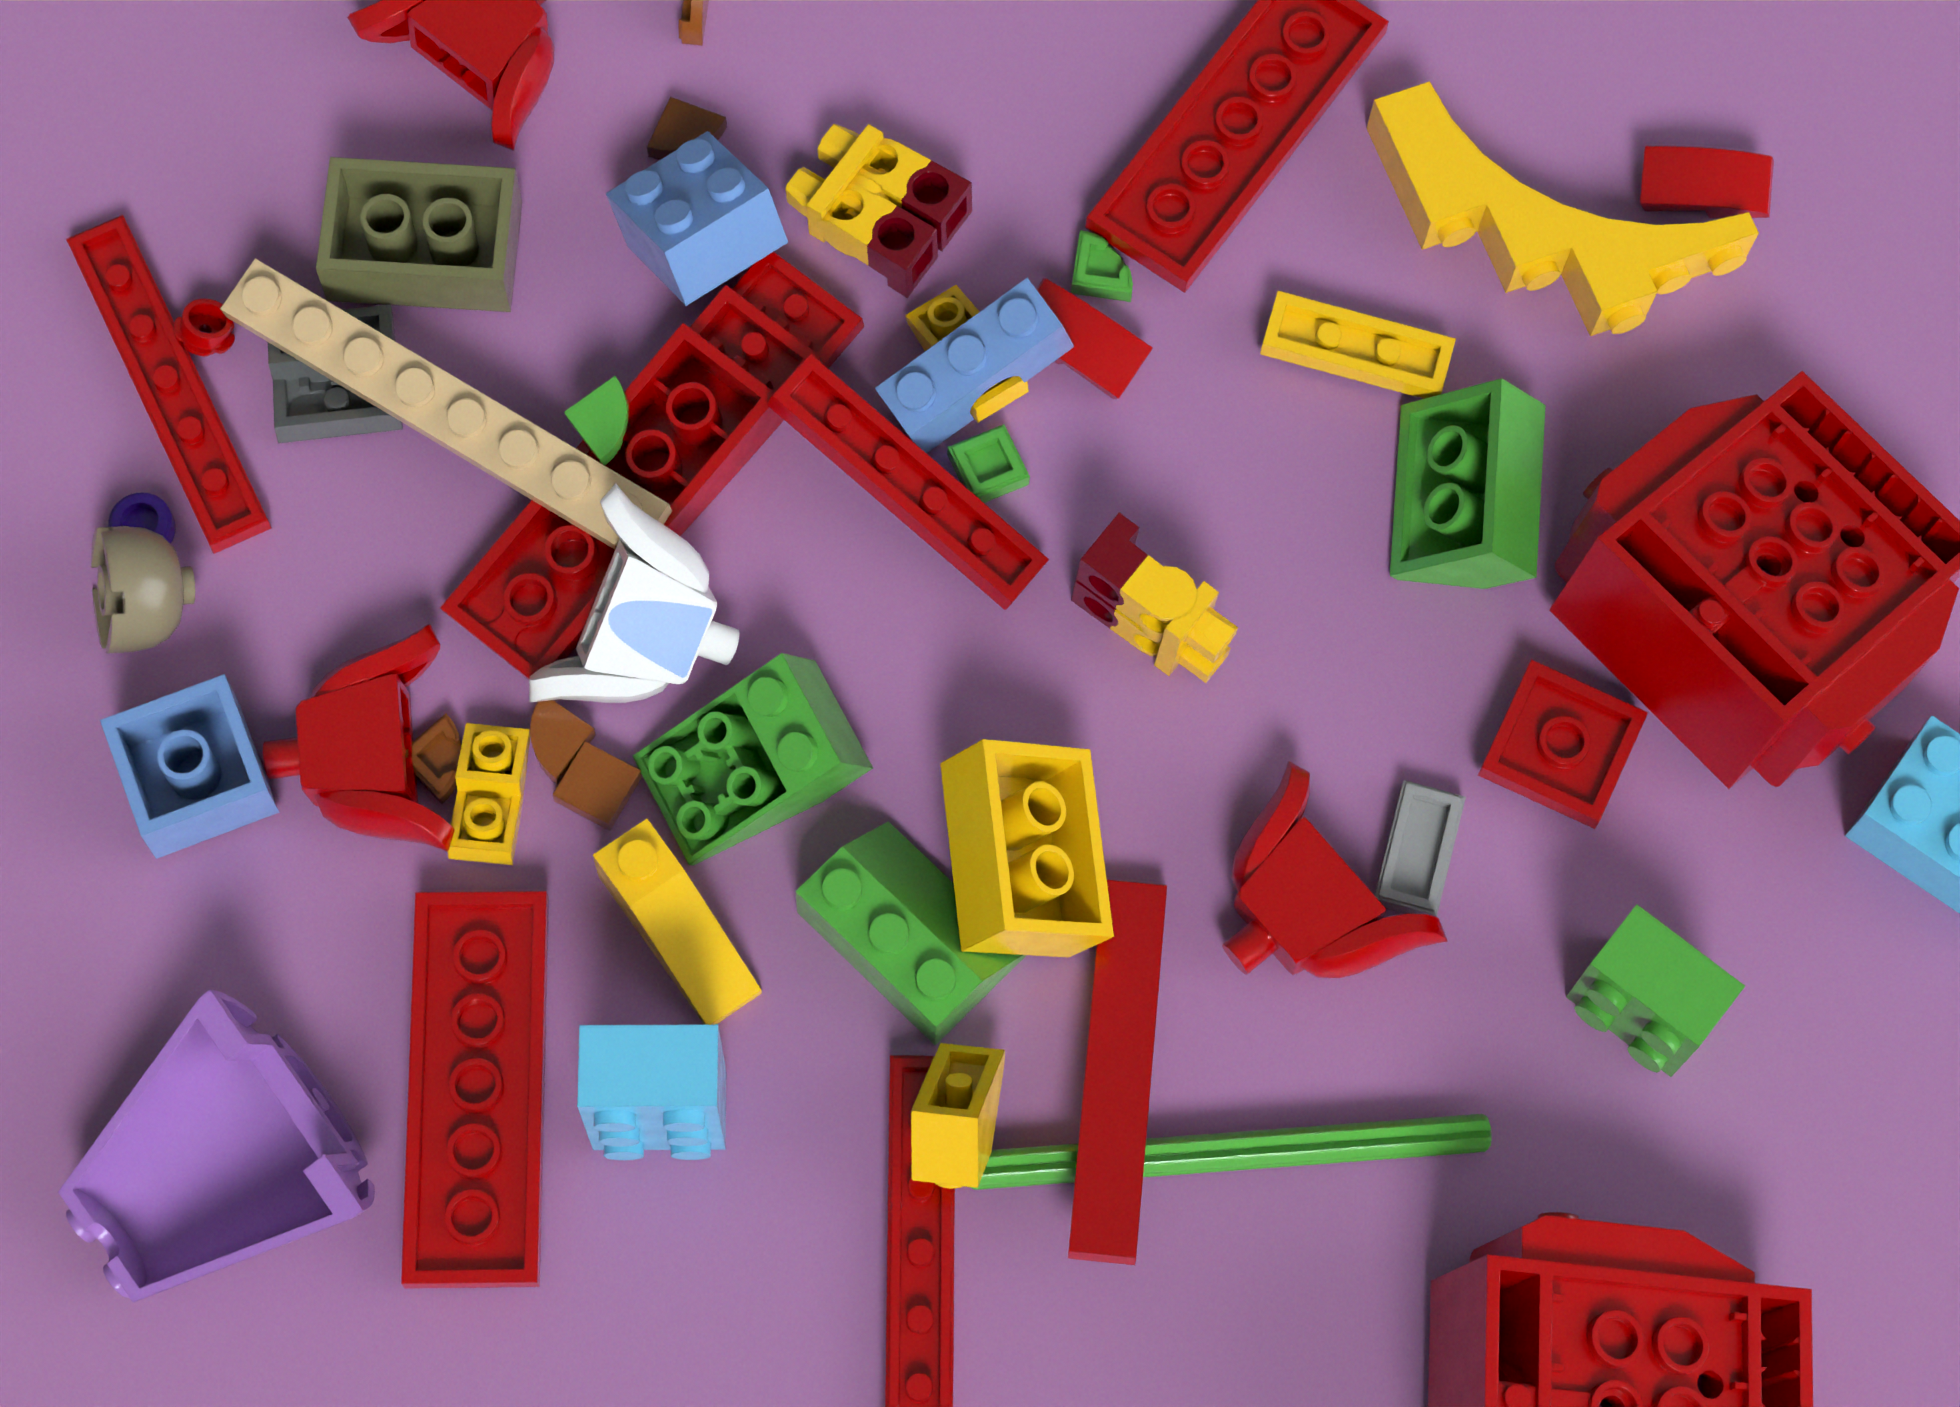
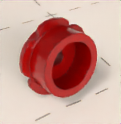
[173,298,235,357]

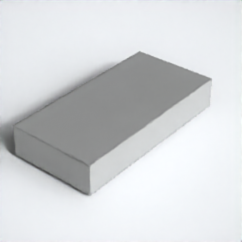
[1374,780,1466,917]

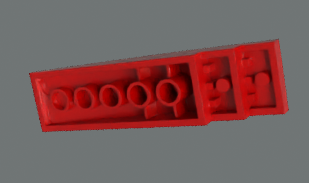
[440,252,864,680]

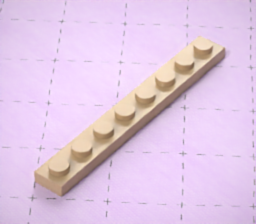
[220,258,672,549]

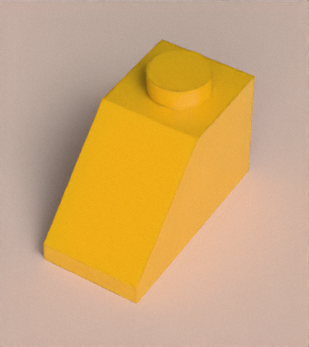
[911,1043,1005,1189]

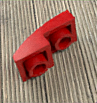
[1640,146,1774,218]
[1036,278,1153,399]

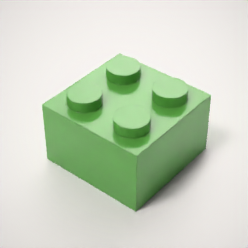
[1566,904,1745,1077]

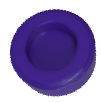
[108,492,176,544]

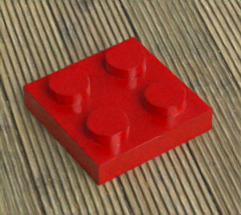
[1478,659,1648,829]

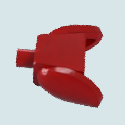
[347,0,554,151]
[263,624,455,852]
[1222,761,1448,978]

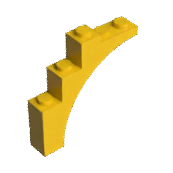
[1366,81,1759,336]

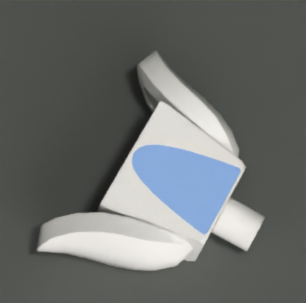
[529,483,740,703]

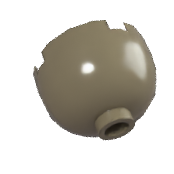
[91,526,195,654]

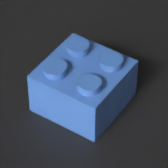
[605,131,788,306]
[100,674,280,859]

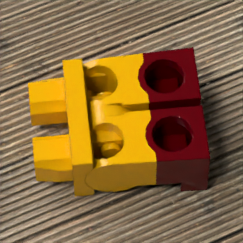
[785,124,972,298]
[1071,512,1238,683]

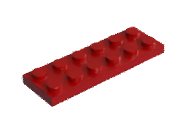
[1085,0,1389,293]
[401,891,549,1289]

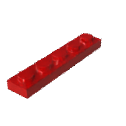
[767,354,1049,610]

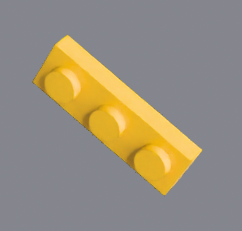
[1260,291,1456,399]

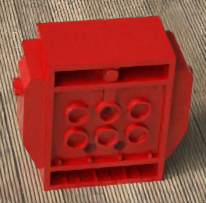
[1549,371,1960,789]
[1428,1212,1813,1407]

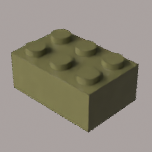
[316,157,522,312]

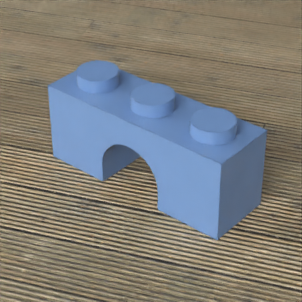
[875,277,1074,453]

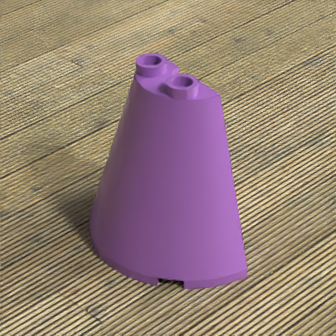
[58,990,375,1302]

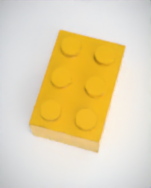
[940,739,1114,958]

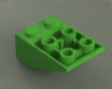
[633,653,873,866]

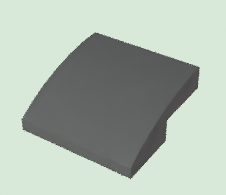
[268,304,403,444]

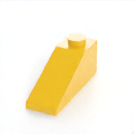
[593,819,762,1025]

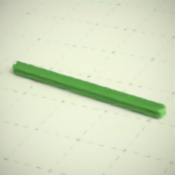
[970,1114,1492,1190]

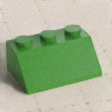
[1390,378,1546,589]
[795,821,1026,1045]

